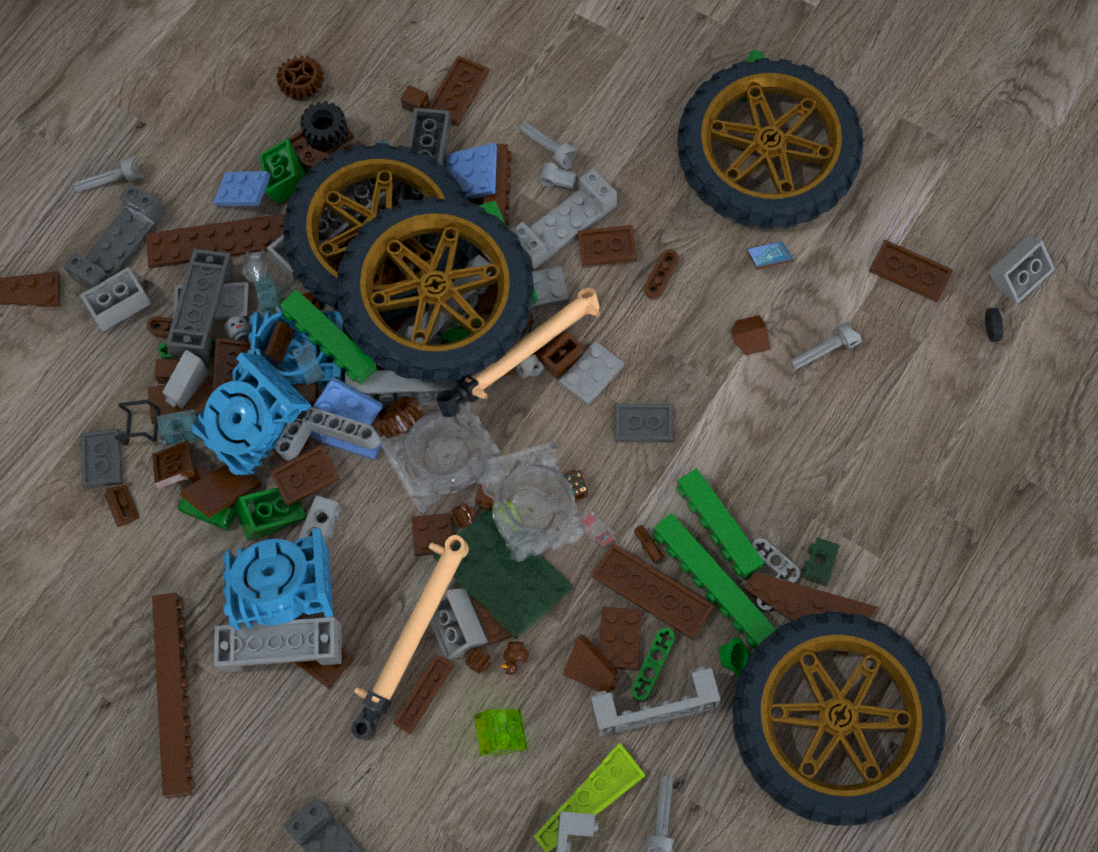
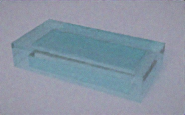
[292,343,325,385]

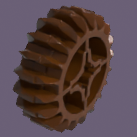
[276,55,324,101]
[373,397,424,439]

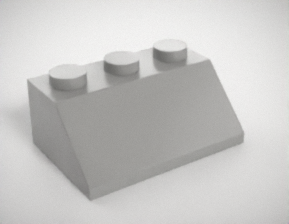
[988,237,1055,304]
[80,267,151,332]
[430,588,488,662]

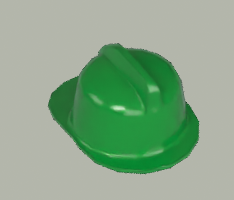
[718,637,751,679]

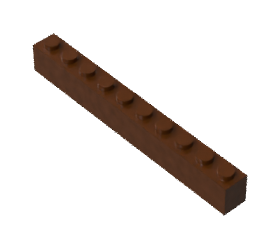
[478,144,512,314]
[152,592,195,799]

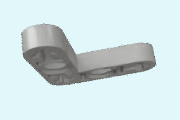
[752,538,800,612]

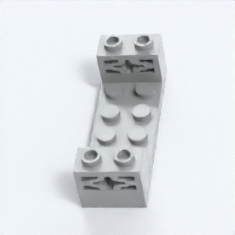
[510,169,617,270]
[214,617,342,673]
[591,667,720,737]
[556,811,599,852]

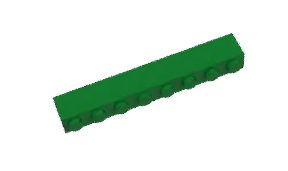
[653,513,776,649]

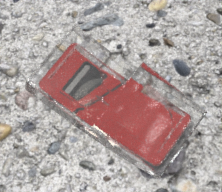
[575,509,619,551]

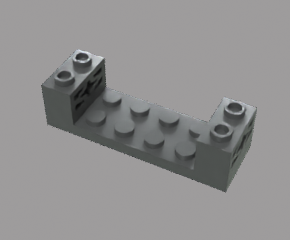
[63,183,166,289]
[166,249,235,364]
[283,798,362,852]

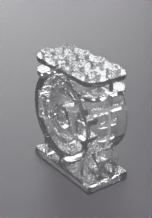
[380,402,502,515]
[474,441,588,562]

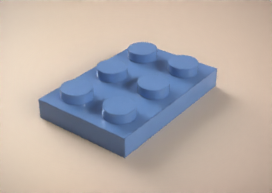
[213,171,271,206]
[313,376,383,425]

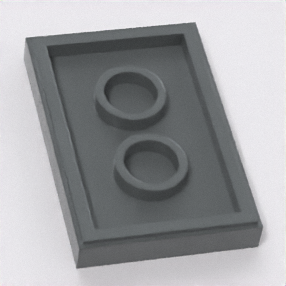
[615,404,673,442]
[81,428,123,489]

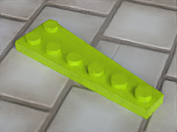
[534,743,646,852]

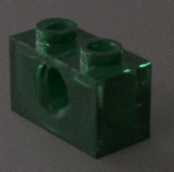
[801,537,840,586]

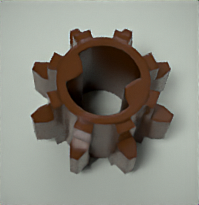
[451,503,476,528]
[465,647,491,674]

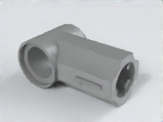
[539,163,577,189]

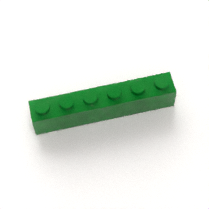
[280,289,377,385]
[676,468,765,581]

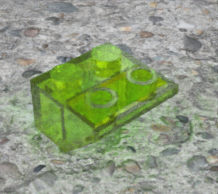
[474,709,527,756]

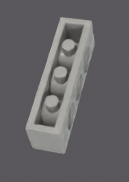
[292,495,342,573]

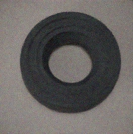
[985,308,1003,342]

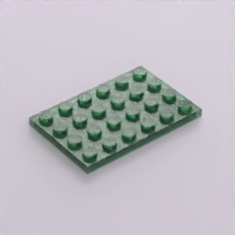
[433,507,573,639]

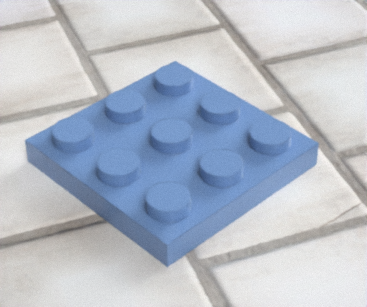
[446,143,497,200]

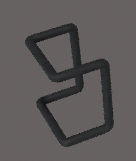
[115,400,160,445]

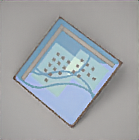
[746,241,793,270]

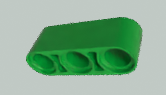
[177,498,236,530]

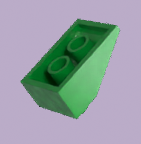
[259,138,306,204]
[234,487,307,541]

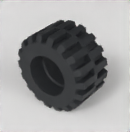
[300,101,348,151]

